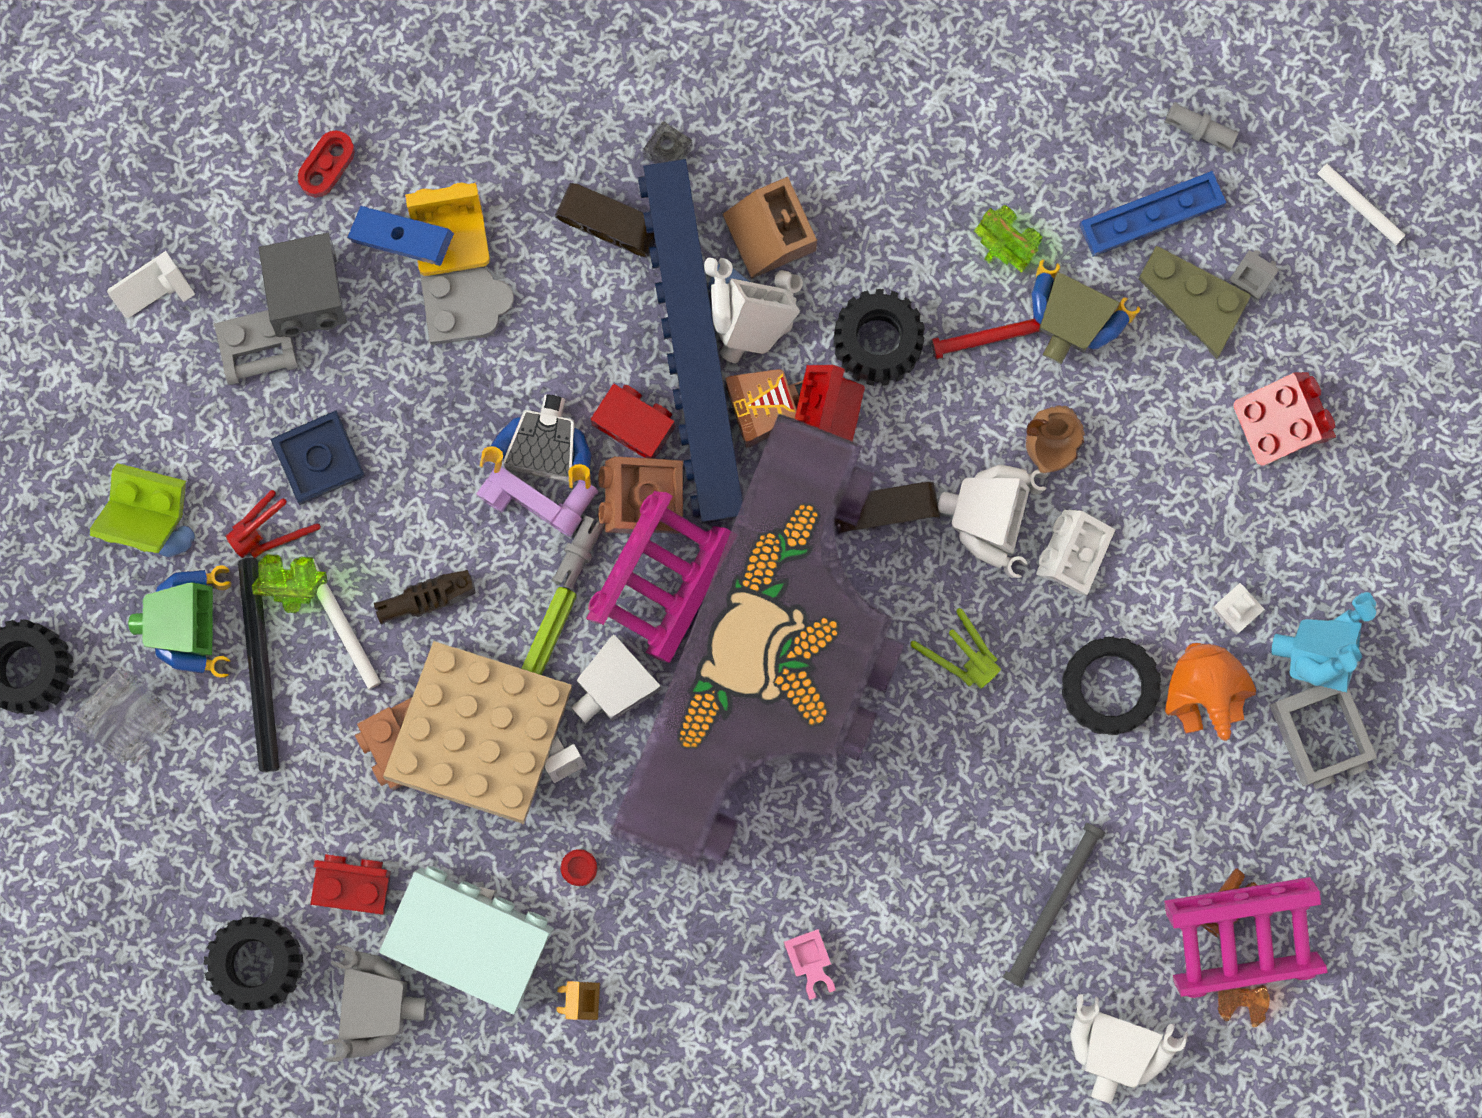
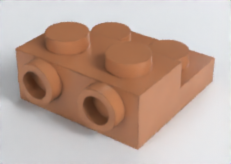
[598,456,683,534]
[355,697,412,790]

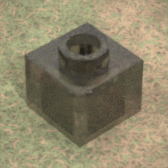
[643,121,693,164]

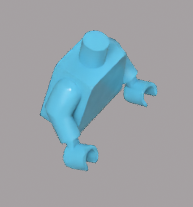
[1272,592,1376,692]

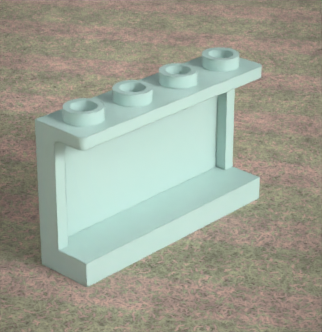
[379,866,554,1014]

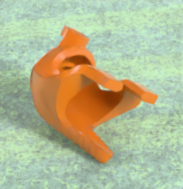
[1165,643,1256,741]

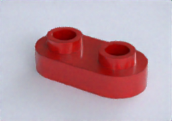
[297,130,355,197]

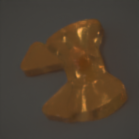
[1218,985,1270,1027]

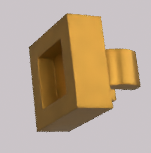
[556,981,600,1020]

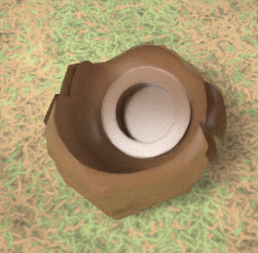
[1026,405,1085,473]

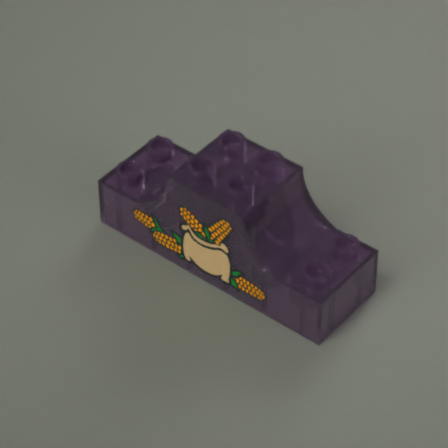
[610,413,905,873]

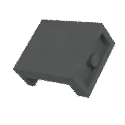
[258,232,347,337]

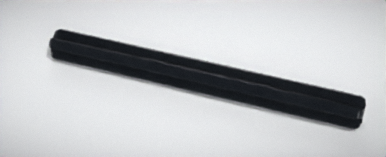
[238,558,280,773]

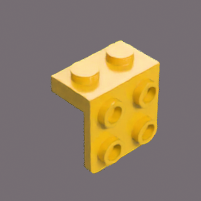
[405,182,490,276]

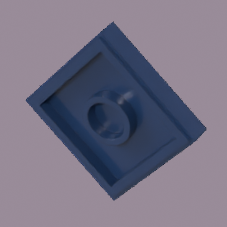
[270,410,366,505]

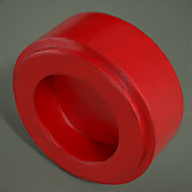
[560,849,598,887]

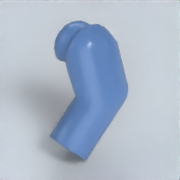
[159,526,195,557]

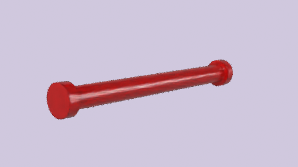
[931,319,1041,360]

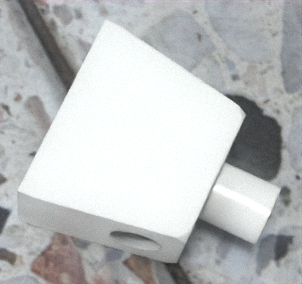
[571,635,661,724]

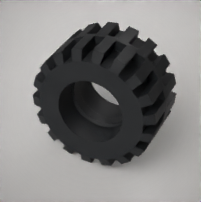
[833,289,925,386]
[0,619,74,715]
[204,917,303,1011]

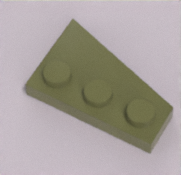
[1138,246,1251,359]

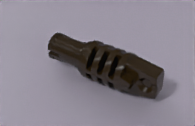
[374,570,476,625]

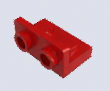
[310,854,391,915]

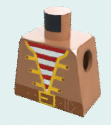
[725,369,803,448]

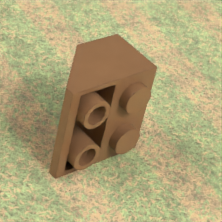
[723,176,817,279]

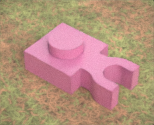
[784,929,836,1000]

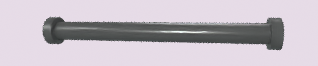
[1002,822,1106,988]

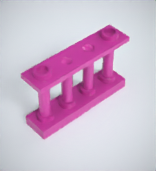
[586,491,737,663]
[1164,877,1327,998]

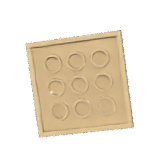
[383,641,572,824]

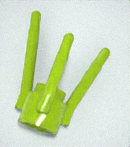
[910,608,1001,689]

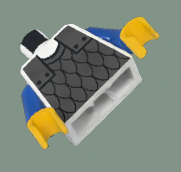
[479,394,592,489]

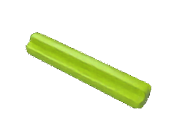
[521,587,577,675]

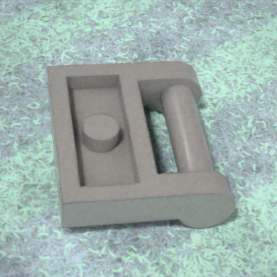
[214,310,299,385]

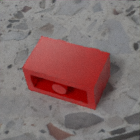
[590,383,675,459]

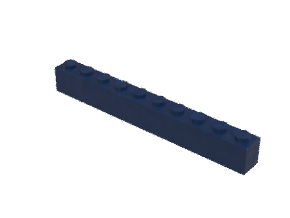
[638,159,745,524]

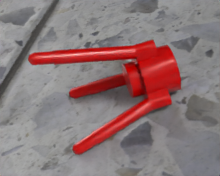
[225,490,321,558]

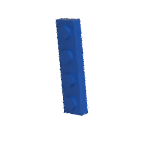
[1079,171,1226,257]

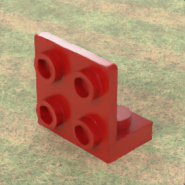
[791,365,865,454]

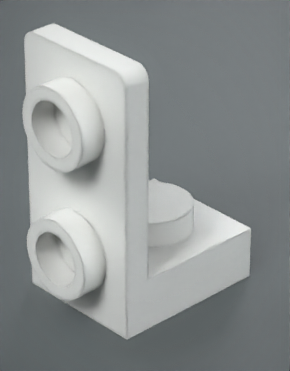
[107,251,195,318]

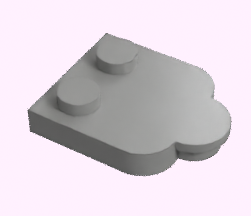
[420,267,514,345]

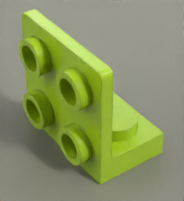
[89,463,186,553]

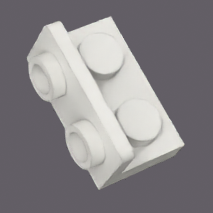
[1036,510,1116,595]

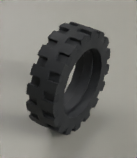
[1062,636,1161,735]

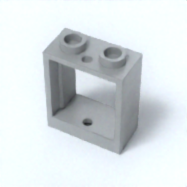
[1269,686,1377,790]

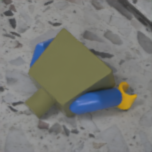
[1031,259,1140,364]

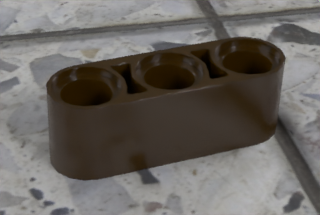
[554,183,655,258]
[832,482,940,535]

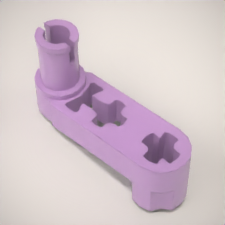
[476,467,599,537]

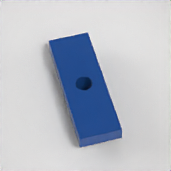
[347,206,454,266]

